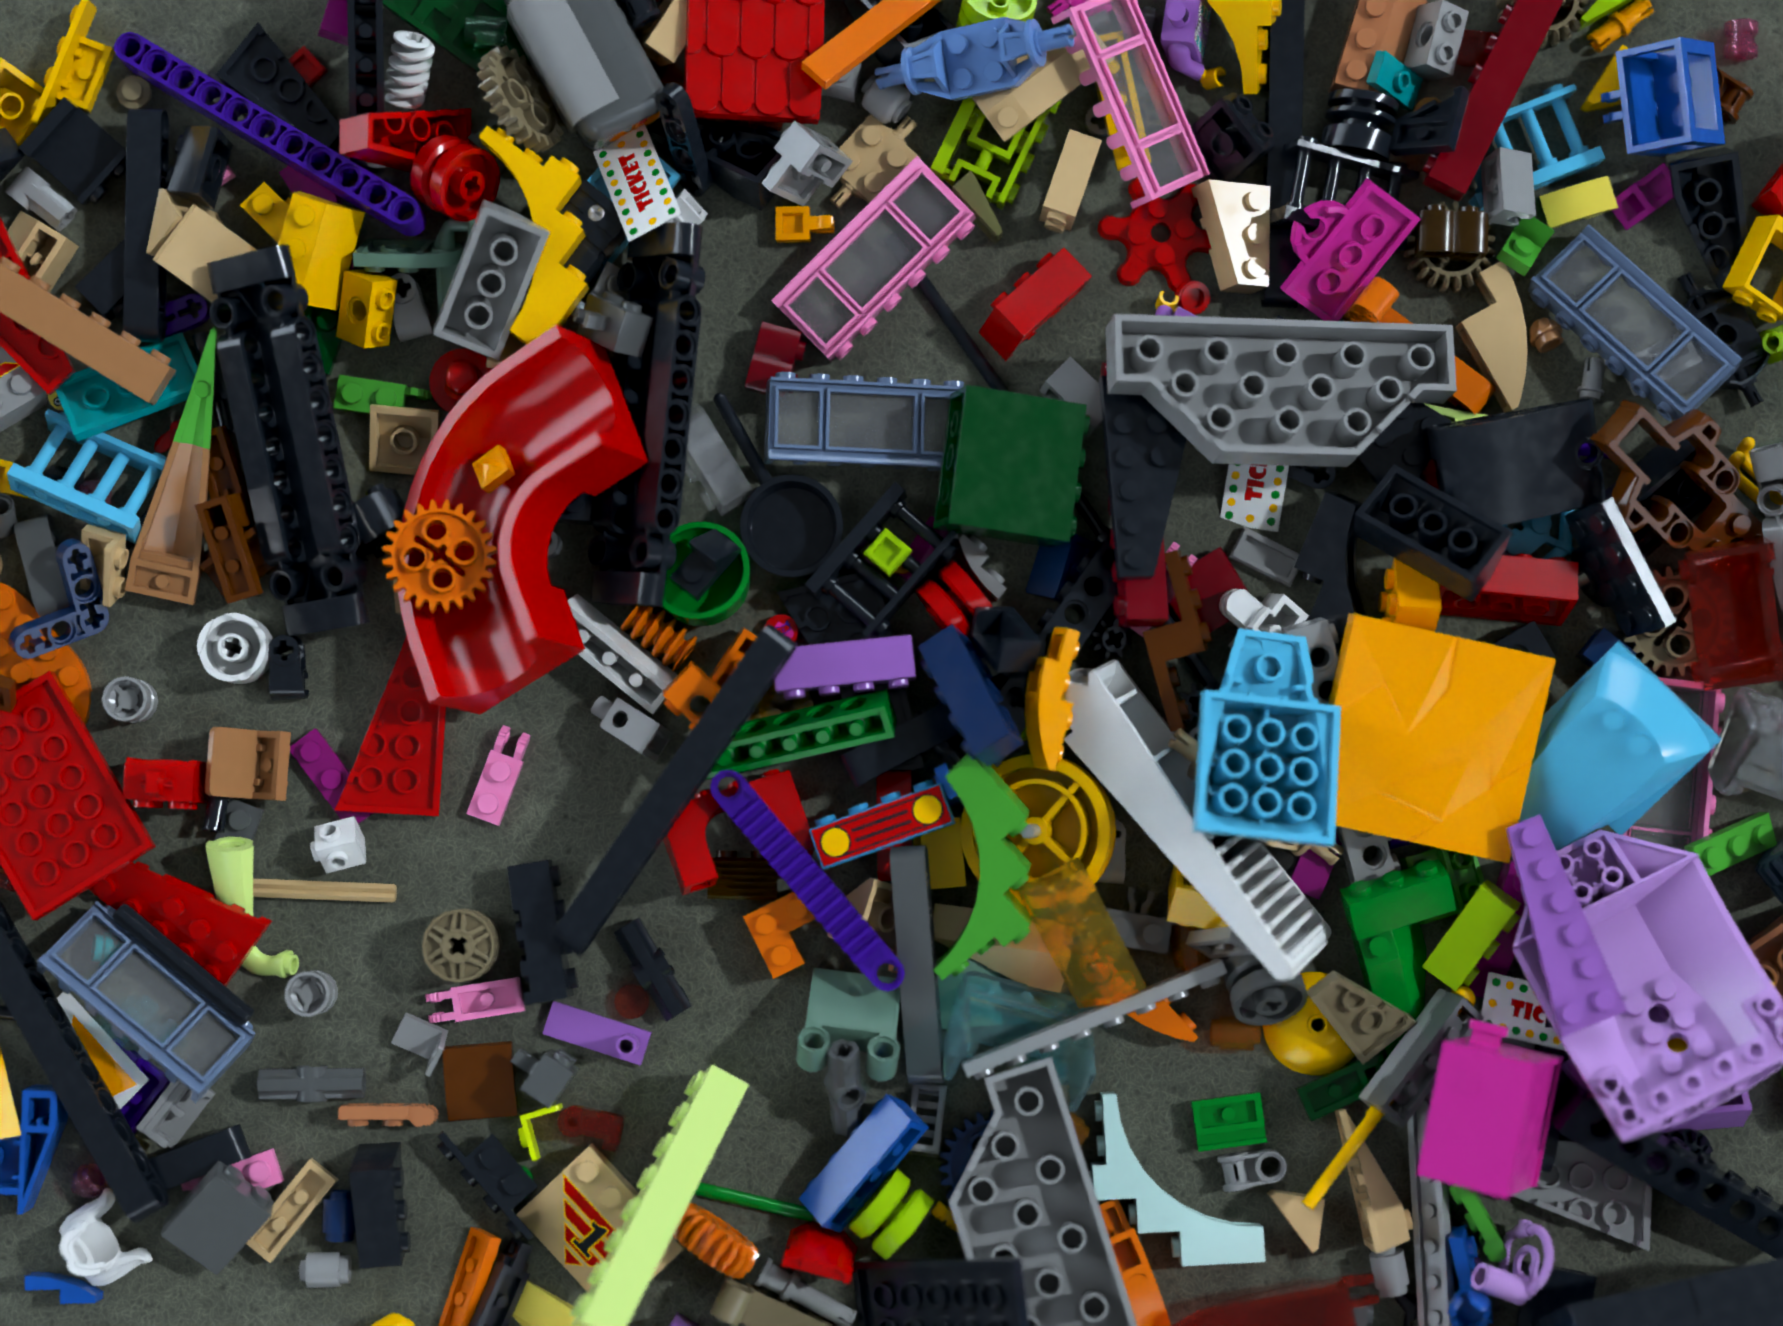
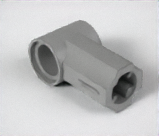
[4,166,78,232]

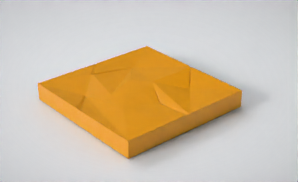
[1328,613,1556,863]

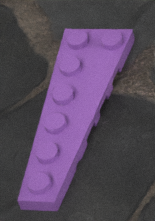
[1505,815,1627,1038]

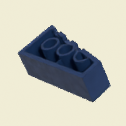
[918,624,1023,767]

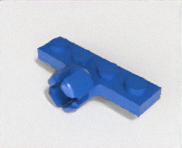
[1448,1225,1494,1326]

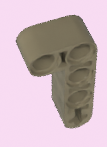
[710,1275,838,1326]

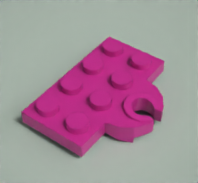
[1280,178,1421,321]

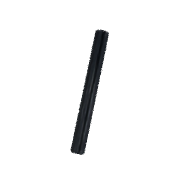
[112,904,254,1026]

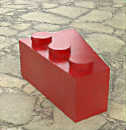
[978,248,1092,361]

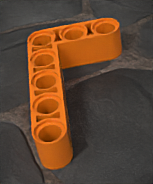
[1342,276,1496,415]

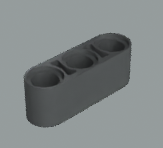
[14,514,70,617]

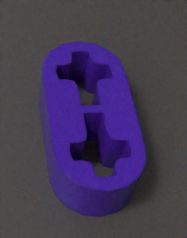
[165,294,210,338]

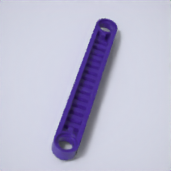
[710,769,905,991]

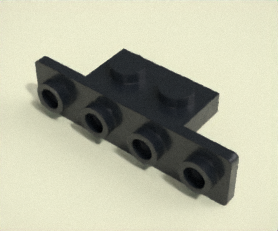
[437,1131,538,1241]

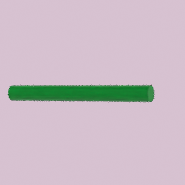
[693,1182,813,1222]

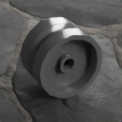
[1223,954,1308,1026]

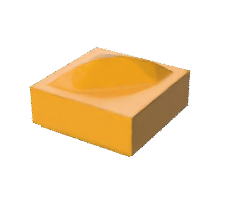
[472,444,515,493]

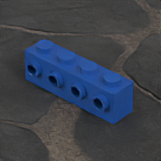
[799,1094,929,1232]

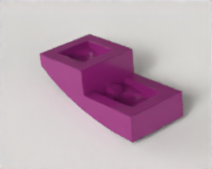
[1612,163,1673,231]
[1290,829,1342,900]

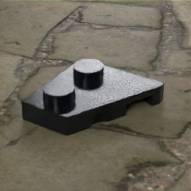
[1388,86,1470,156]

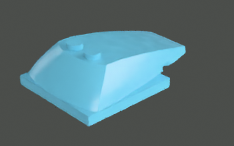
[1193,628,1341,847]
[1519,641,1722,851]

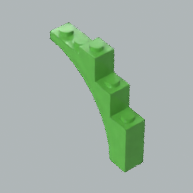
[933,754,1033,981]

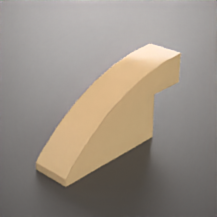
[1455,261,1528,413]

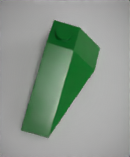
[1351,922,1427,1058]

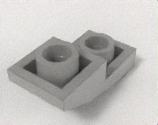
[958,534,1007,602]

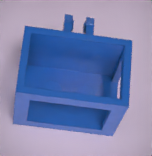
[1601,37,1725,157]

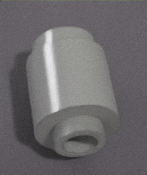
[1369,1247,1410,1297]
[299,1252,352,1288]

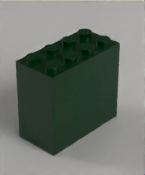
[933,385,1090,547]

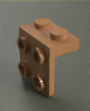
[205,727,291,801]

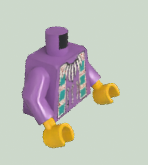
[1161,0,1226,90]

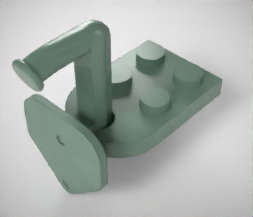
[353,218,475,314]

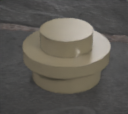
[117,75,152,109]

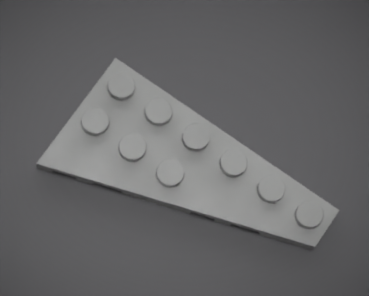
[1511,1140,1654,1251]

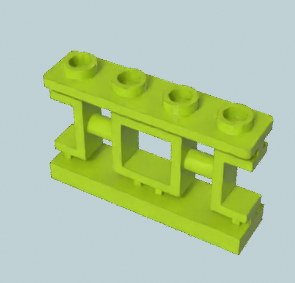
[930,98,1062,210]

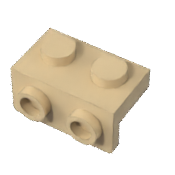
[80,524,129,608]

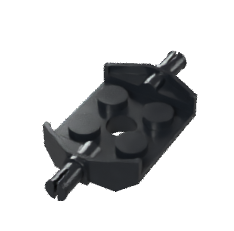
[1671,272,1770,408]

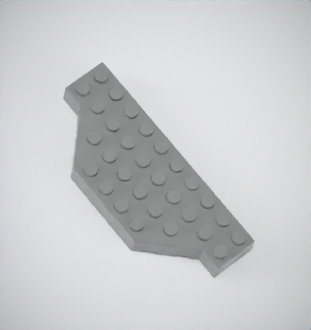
[1105,314,1457,467]
[949,1056,1137,1326]

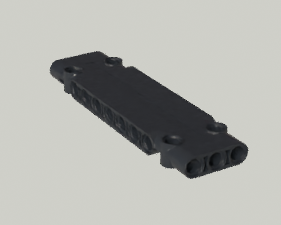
[588,222,705,607]
[207,245,370,636]

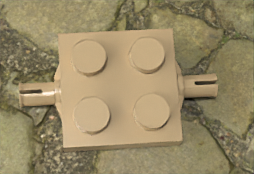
[830,114,921,209]

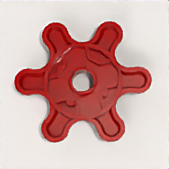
[1097,177,1211,292]

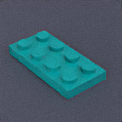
[56,332,198,442]

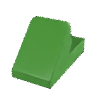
[1496,217,1555,276]

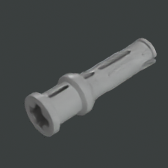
[754,1257,857,1326]

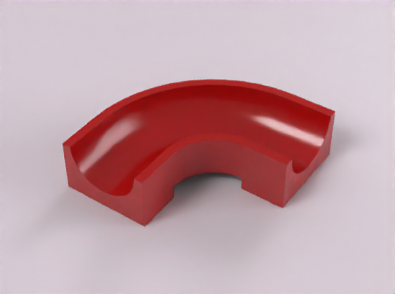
[398,325,648,715]

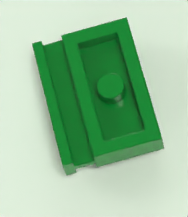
[1190,1091,1267,1152]

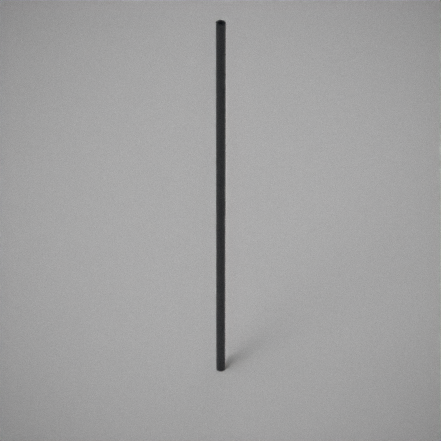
[885,232,1221,691]

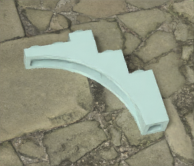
[1088,1091,1265,1266]

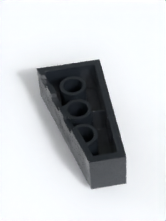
[507,859,579,1005]

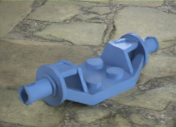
[875,17,1074,101]

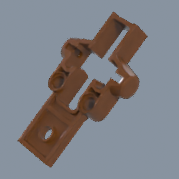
[1590,400,1768,594]

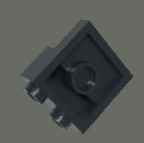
[1191,92,1276,182]

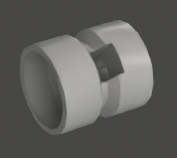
[102,676,158,723]
[285,970,338,1017]

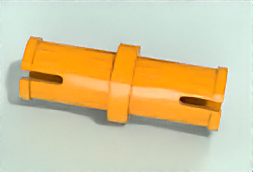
[1587,0,1654,53]

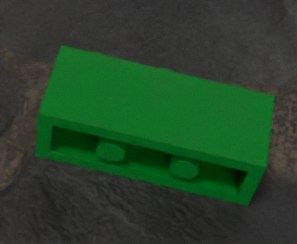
[1339,859,1457,940]

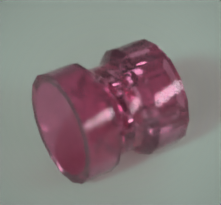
[1723,19,1759,61]

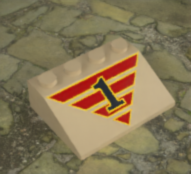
[516,1143,685,1292]

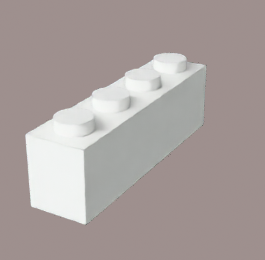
[568,594,677,715]

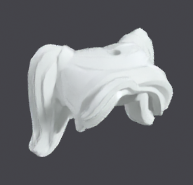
[59,1188,152,1286]

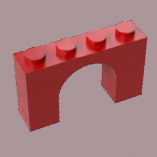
[663,769,815,896]

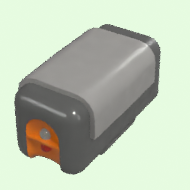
[504,0,664,150]

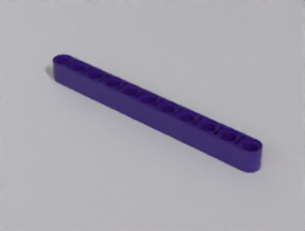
[114,32,427,236]

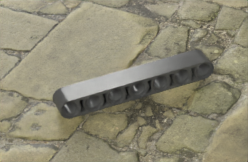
[890,845,945,1084]

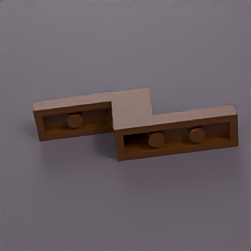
[195,425,263,604]
[1142,550,1212,732]

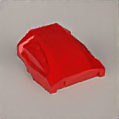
[781,1221,857,1284]

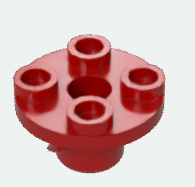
[429,349,492,413]

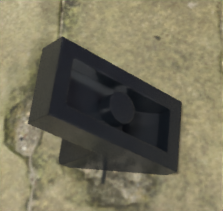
[669,529,742,602]

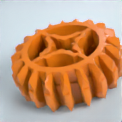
[673,1203,759,1279]

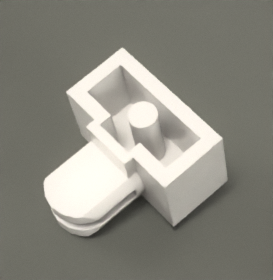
[1219,588,1309,648]

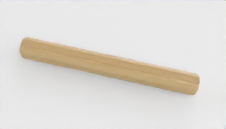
[253,878,397,903]

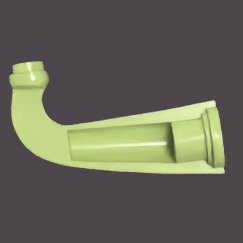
[205,837,299,978]

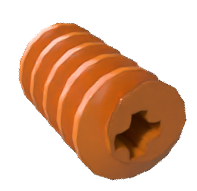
[620,606,698,673]

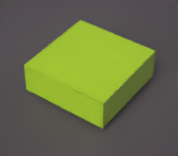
[863,528,912,577]

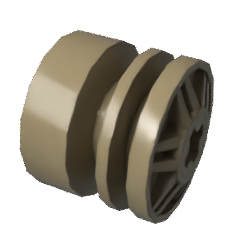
[422,908,502,983]

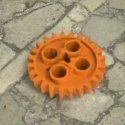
[382,500,497,613]

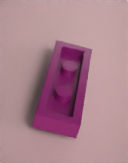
[290,728,373,825]

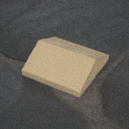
[369,404,441,475]

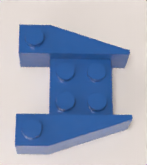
[0,1084,68,1215]

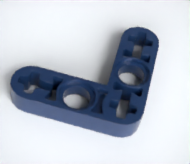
[8,538,109,659]

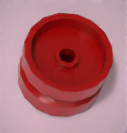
[410,135,500,222]
[914,560,993,637]

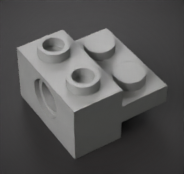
[762,121,853,206]

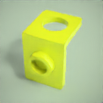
[518,1103,563,1161]

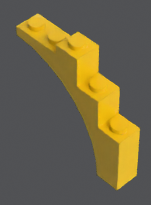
[1207,0,1282,94]
[479,126,589,345]

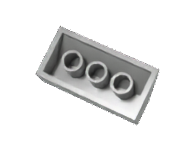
[433,199,550,360]

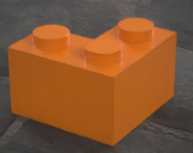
[743,891,816,979]

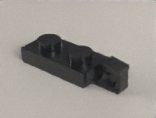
[468,1237,533,1326]

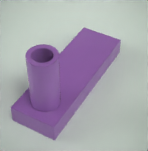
[542,1001,652,1066]

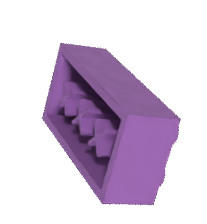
[775,635,916,700]

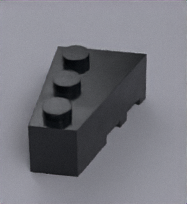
[349,1142,411,1268]

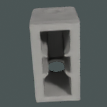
[591,696,674,762]

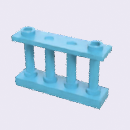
[1469,83,1605,212]
[7,409,167,544]

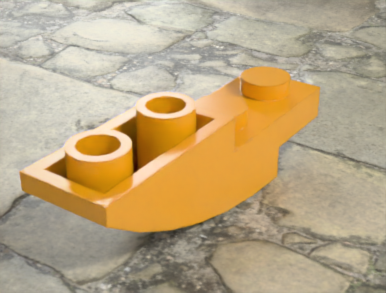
[1025,628,1080,771]

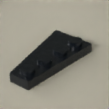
[216,22,340,149]

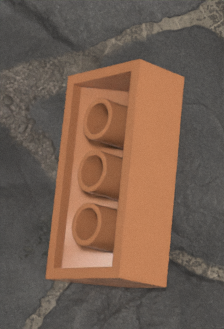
[1328,0,1427,93]

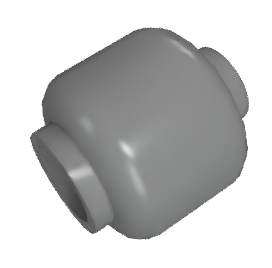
[861,75,912,124]

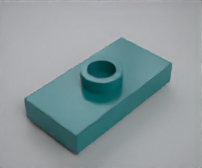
[1366,51,1423,110]

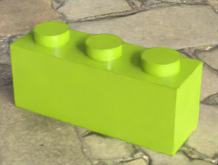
[1422,879,1521,992]

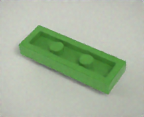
[1684,812,1777,876]

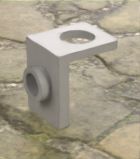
[391,1013,448,1077]

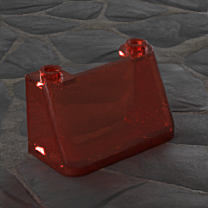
[1678,537,1783,691]

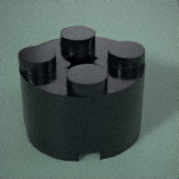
[353,483,405,562]

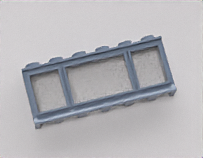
[1528,224,1742,421]
[764,372,964,471]
[37,901,255,1103]

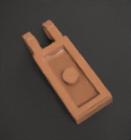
[338,1103,440,1127]

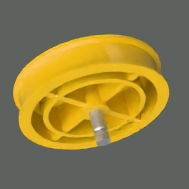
[960,754,1116,907]

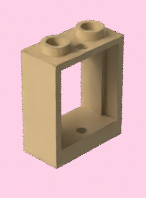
[638,0,687,66]
[1039,129,1102,233]

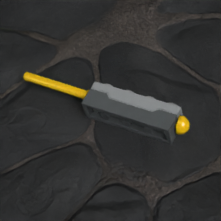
[1301,986,1484,1211]

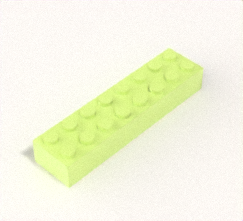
[570,1064,749,1326]

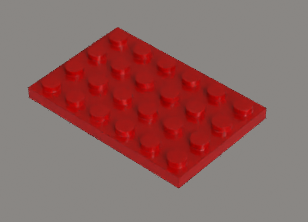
[0,670,156,921]

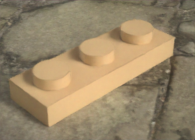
[246,1158,339,1263]

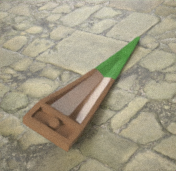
[125,326,218,605]

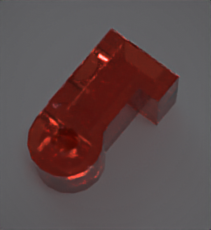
[558,1105,626,1152]

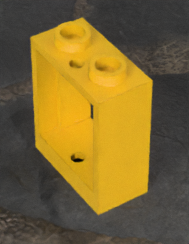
[1722,214,1783,323]

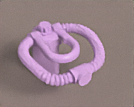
[1471,1219,1555,1306]

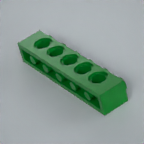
[706,689,897,780]

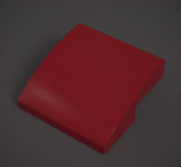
[1170,547,1249,633]

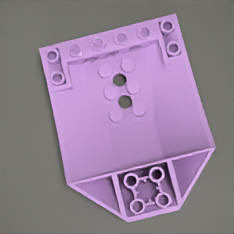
[1513,829,1783,1143]

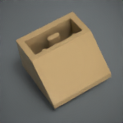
[8,210,79,292]

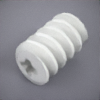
[384,30,435,109]

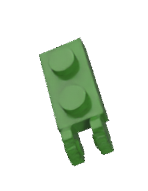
[333,375,432,415]
[1448,1185,1507,1263]

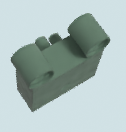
[796,968,901,1081]

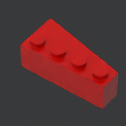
[339,108,471,172]

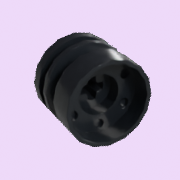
[1320,89,1399,163]

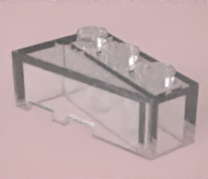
[685,401,754,516]

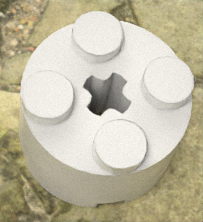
[197,613,273,684]

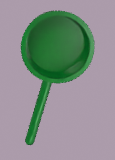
[663,522,750,626]

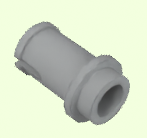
[1577,357,1606,402]

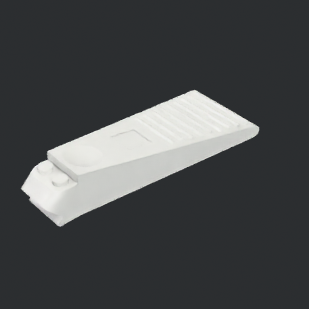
[1062,659,1331,981]

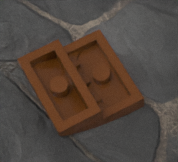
[443,1041,518,1121]

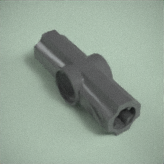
[824,1039,866,1137]
[257,1065,366,1102]

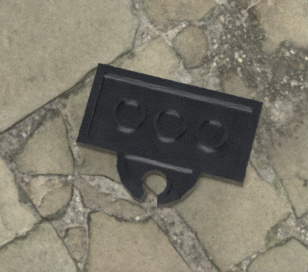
[1564,497,1676,637]

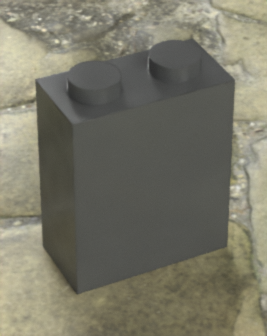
[161,1161,274,1275]

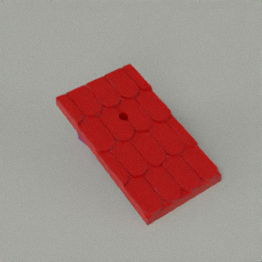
[684,0,825,124]

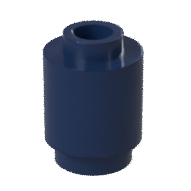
[322,1189,356,1242]

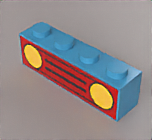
[809,780,956,870]

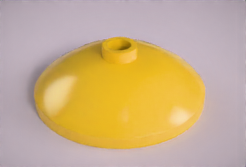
[1262,972,1355,1075]

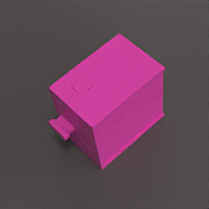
[1416,1019,1563,1199]

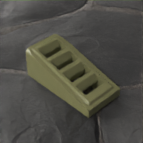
[951,171,1003,244]

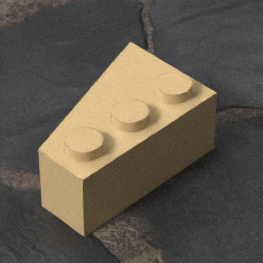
[1191,179,1270,294]

